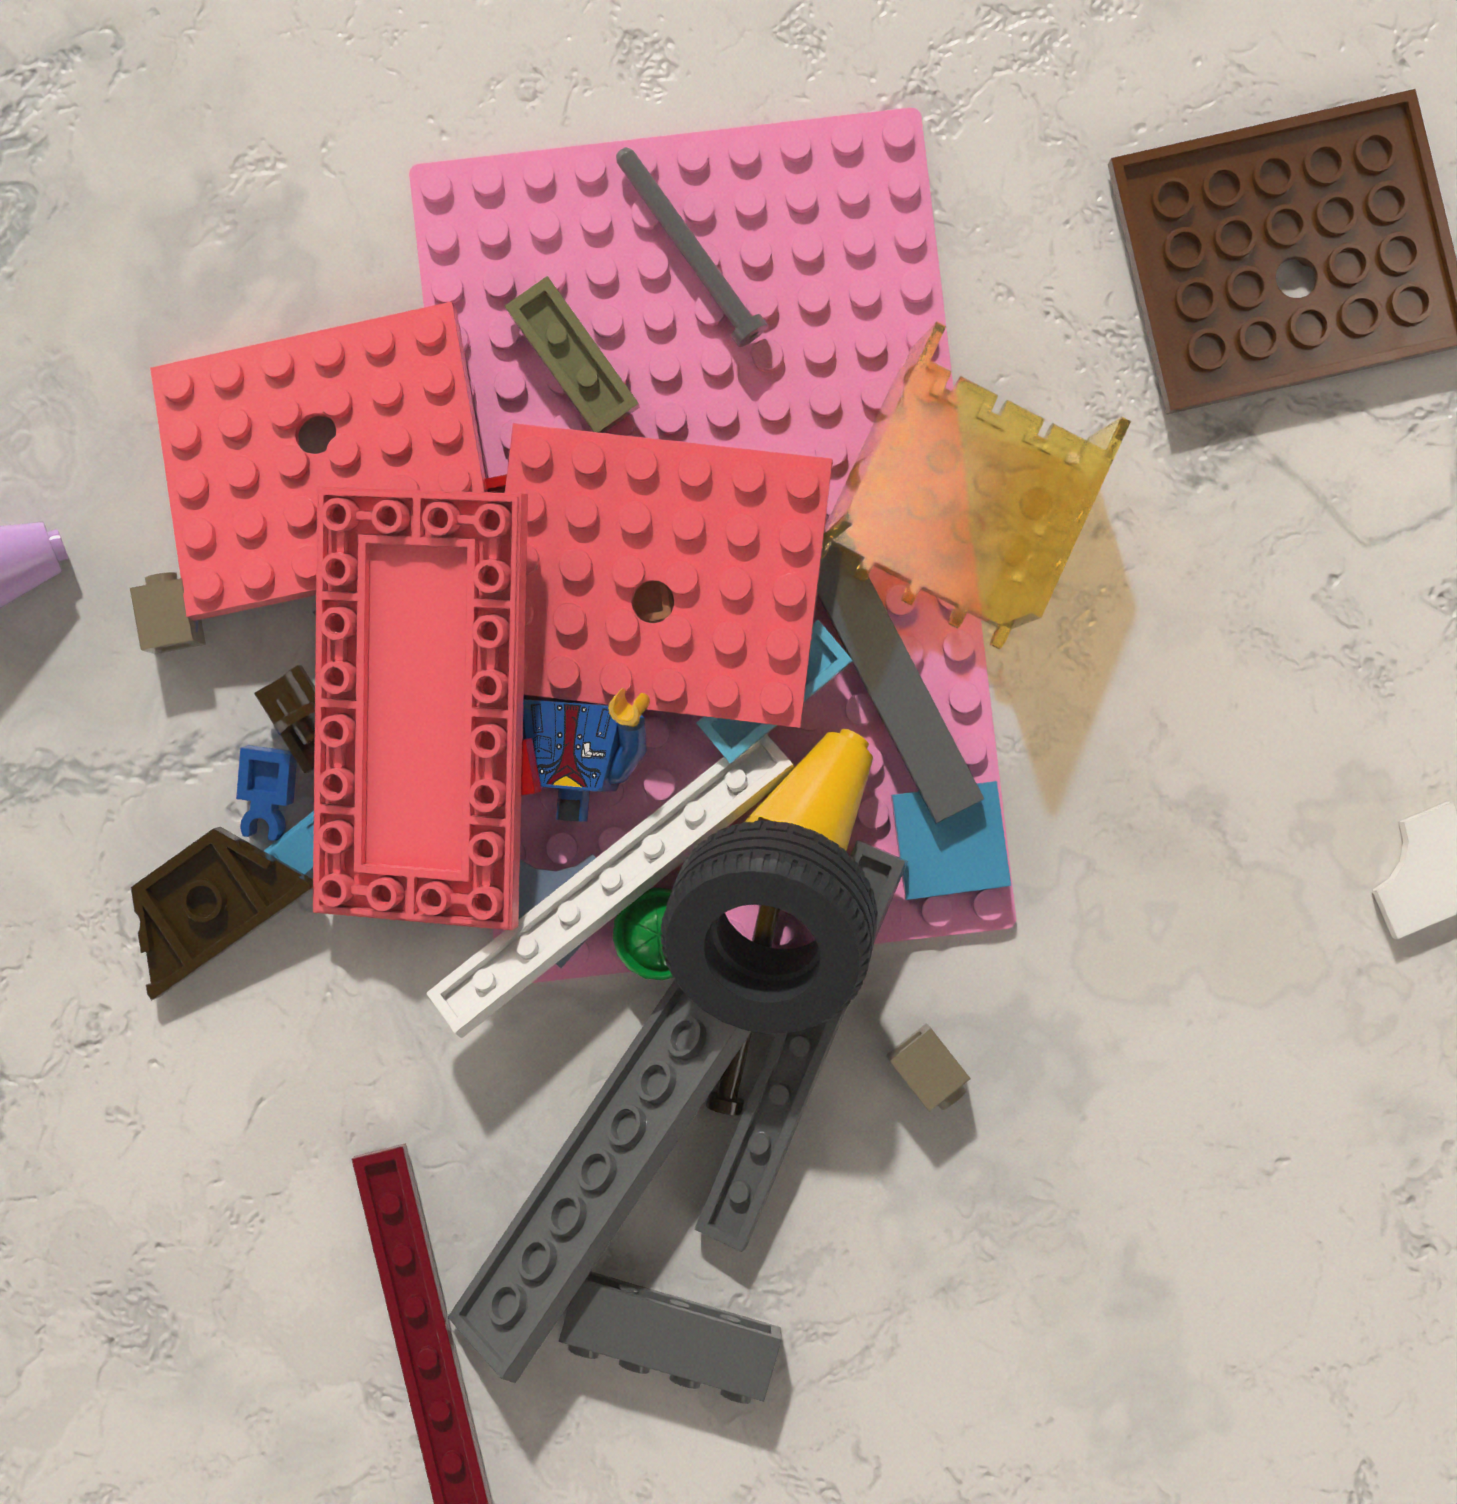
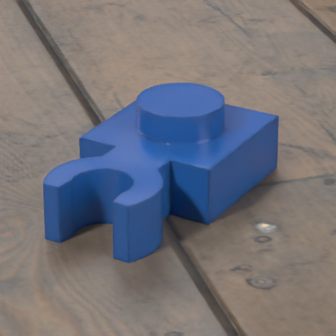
[236,745,297,841]

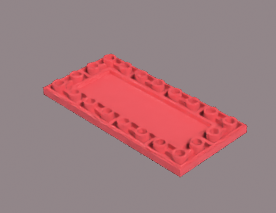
[313,486,528,930]

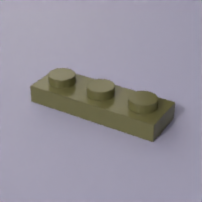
[505,276,640,433]

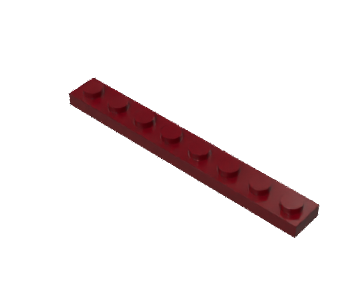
[352,1143,492,1504]

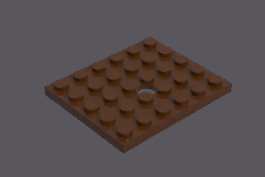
[1107,89,1457,414]

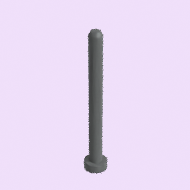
[616,147,768,347]

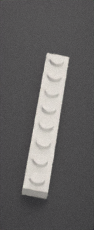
[426,734,795,1039]

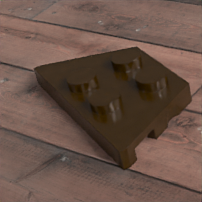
[131,827,313,1001]

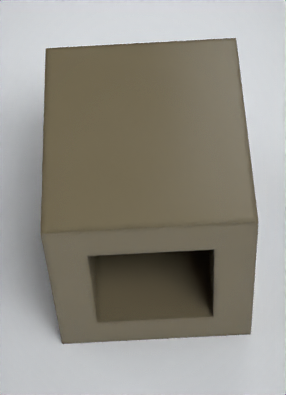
[130,572,206,654]
[886,1023,971,1112]

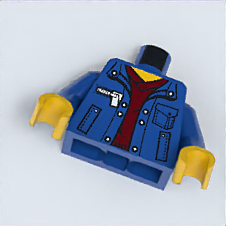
[523,688,650,822]

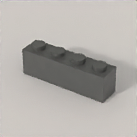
[558,1271,782,1404]

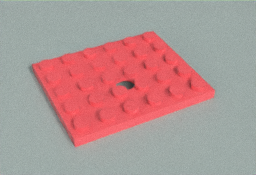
[150,301,488,621]
[505,423,833,728]

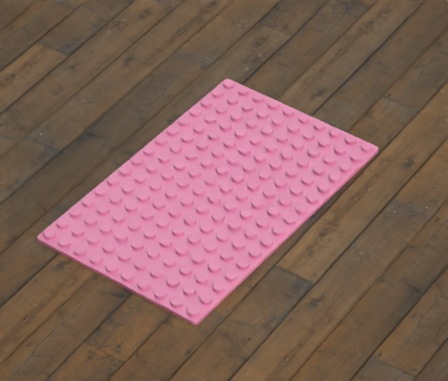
[409,108,1016,983]

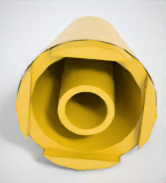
[745,729,873,851]

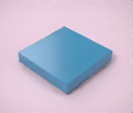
[891,781,1011,900]

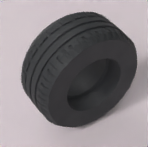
[661,820,878,1034]

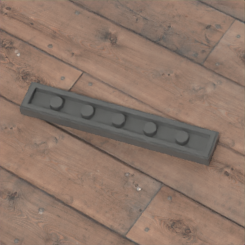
[817,518,984,824]

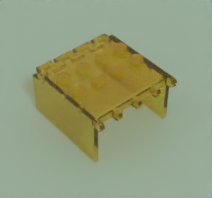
[821,321,1131,650]

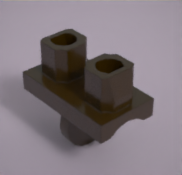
[254,665,315,773]

